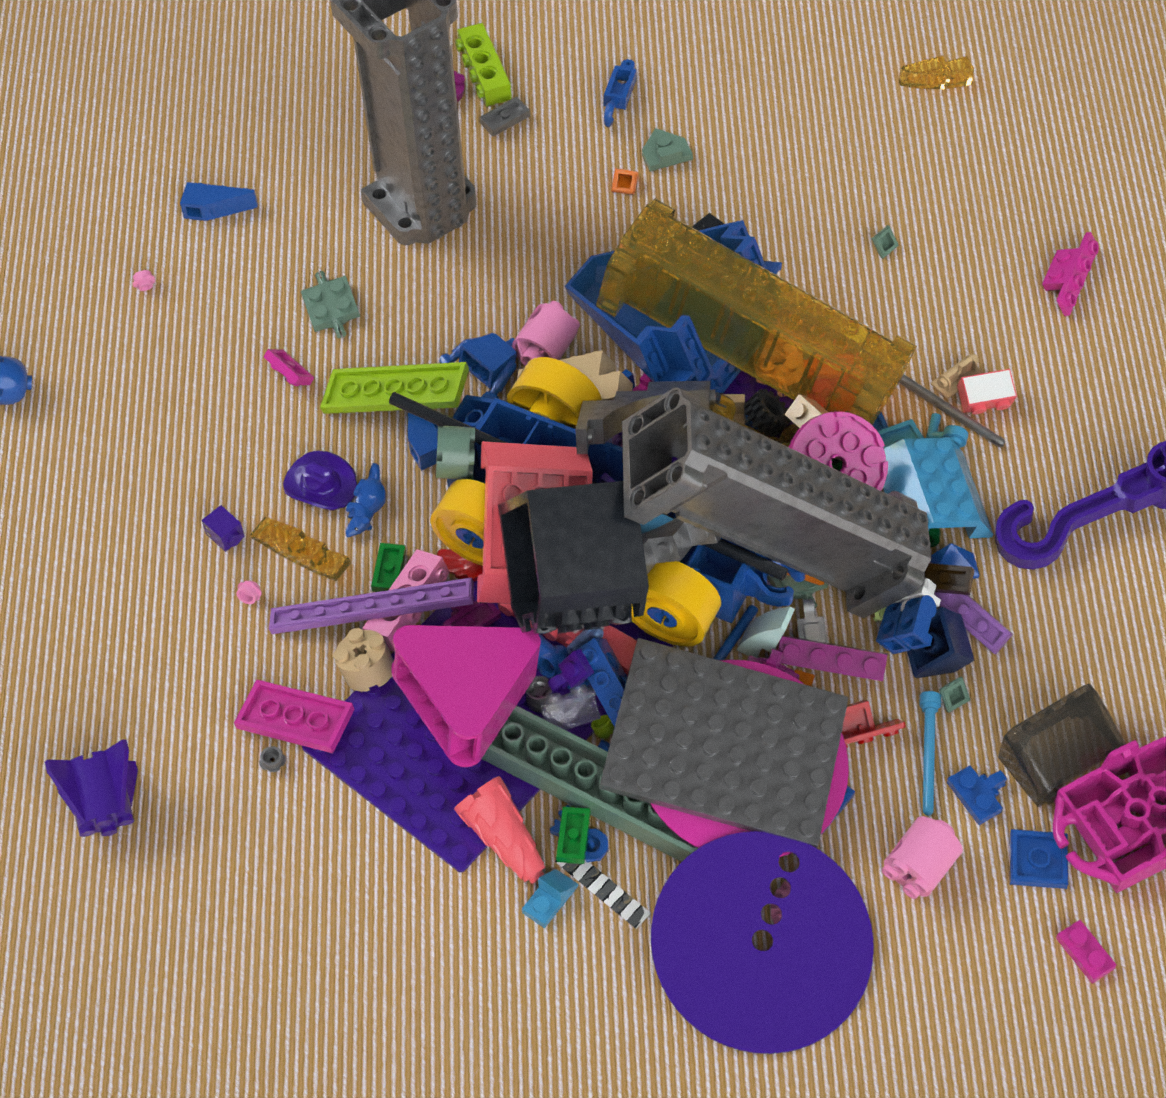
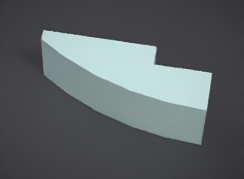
[737,607,795,658]

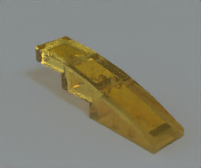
[250,517,351,581]

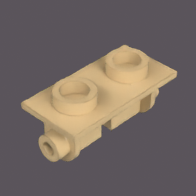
[931,354,983,399]

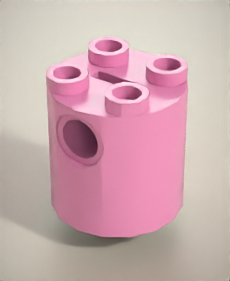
[512,301,580,366]
[881,816,963,899]

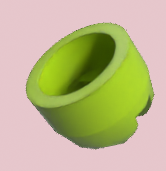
[591,715,614,739]

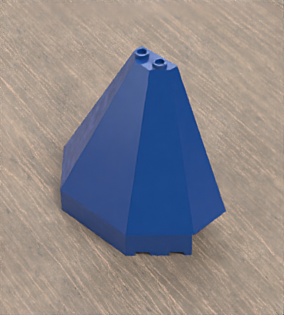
[565,220,782,393]

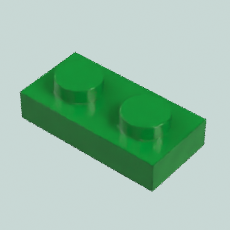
[371,543,406,592]
[556,807,591,864]

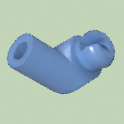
[566,628,604,654]

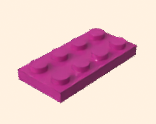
[234,679,354,753]

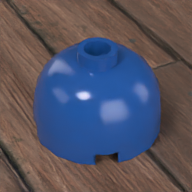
[0,356,32,405]

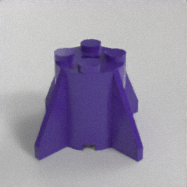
[45,739,138,837]

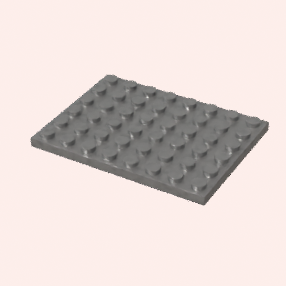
[599,638,849,848]

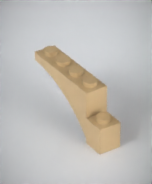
[517,350,633,400]

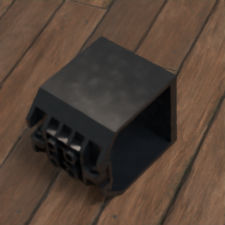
[498,481,649,634]

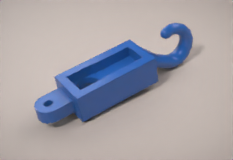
[604,59,637,127]

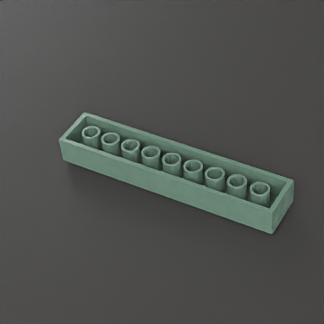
[482,706,698,862]

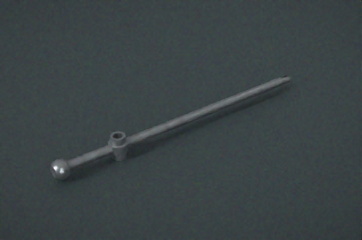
[777,290,1005,447]

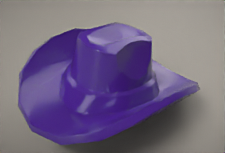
[283,450,357,510]

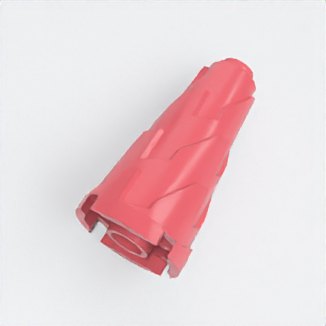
[454,776,545,884]

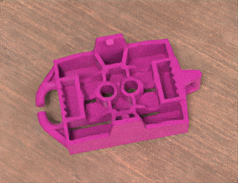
[1052,736,1166,894]

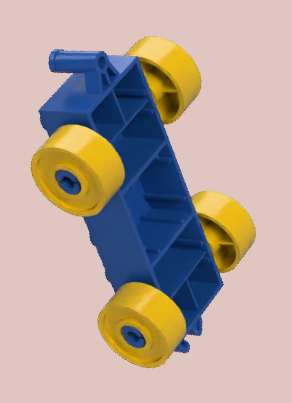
[430,357,806,647]

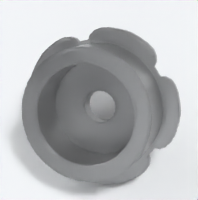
[259,746,286,773]

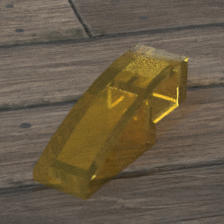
[899,55,974,89]

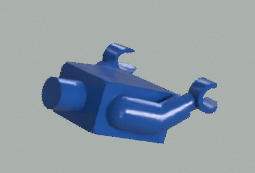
[440,333,517,399]

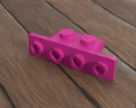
[1042,232,1099,316]

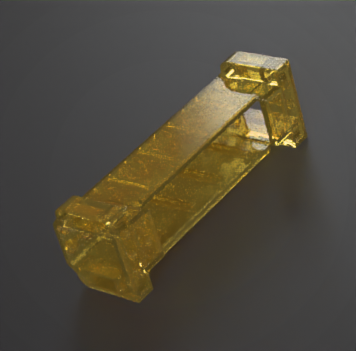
[596,198,917,426]

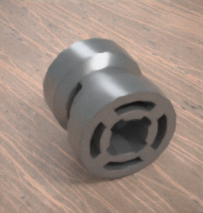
[526,676,553,712]

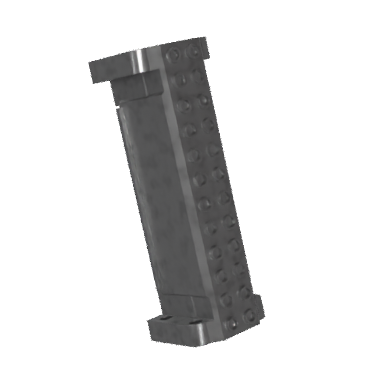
[330,0,476,245]
[622,387,931,618]

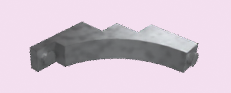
[575,381,716,454]

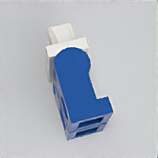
[876,578,941,654]

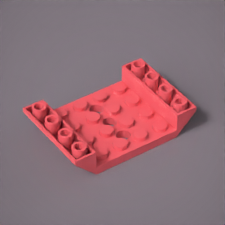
[477,441,593,604]

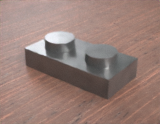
[480,97,530,137]

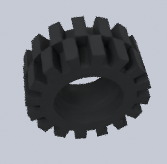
[744,389,791,437]

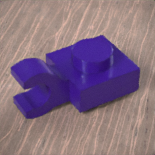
[547,649,594,692]

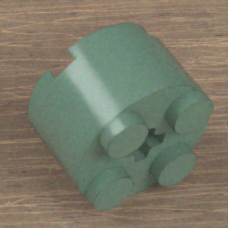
[436,426,475,480]

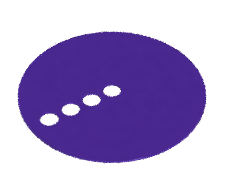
[651,831,874,1054]

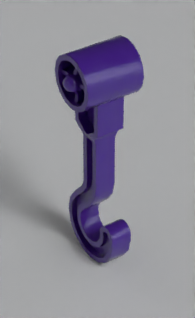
[995,441,1166,570]

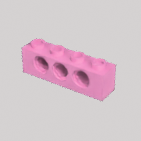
[362,549,449,652]

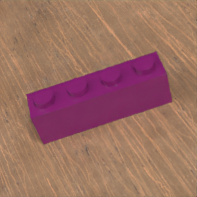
[778,635,888,681]

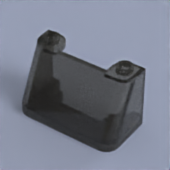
[998,684,1126,807]

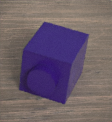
[201,505,245,552]

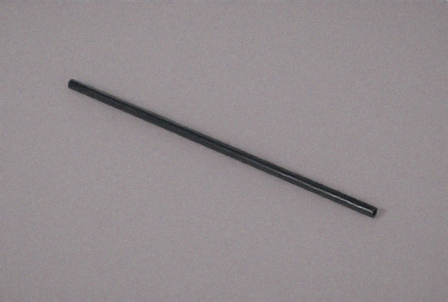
[389,392,788,581]

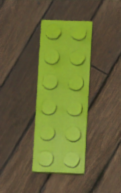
[320,362,469,414]

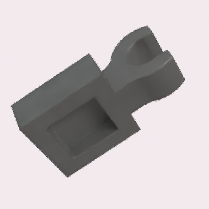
[797,599,827,643]

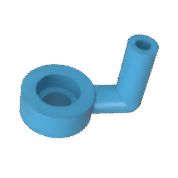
[926,413,969,448]

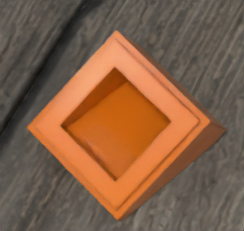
[611,168,639,195]

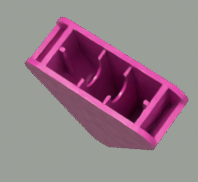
[391,625,541,767]

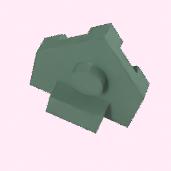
[642,128,693,172]

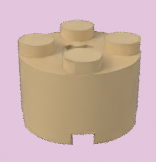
[333,628,394,692]

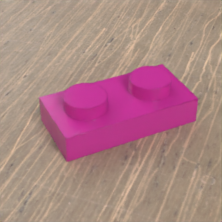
[264,349,315,386]
[1056,920,1116,984]

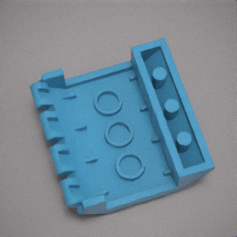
[883,437,994,538]

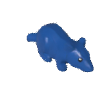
[346,463,386,538]

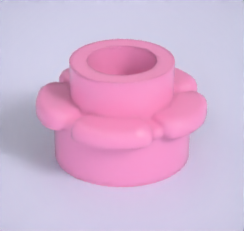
[132,270,155,291]
[236,580,262,604]

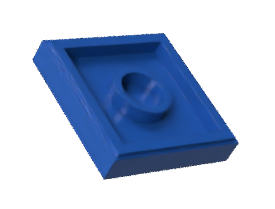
[1010,829,1068,889]

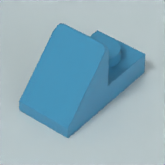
[522,869,578,929]

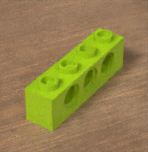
[455,22,512,107]

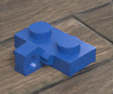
[947,765,1007,825]

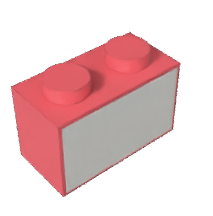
[957,369,1017,415]

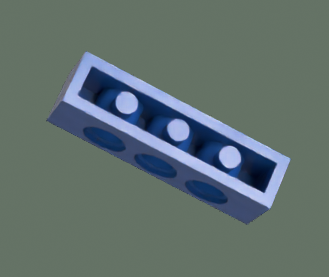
[576,638,627,727]

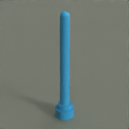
[919,691,941,816]

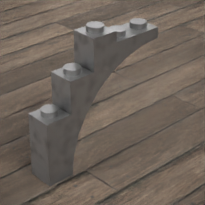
[642,518,721,574]

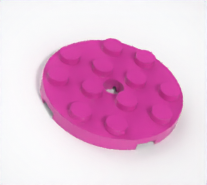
[789,412,888,491]

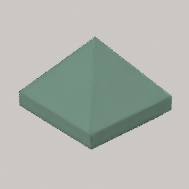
[871,225,899,259]
[939,676,970,713]

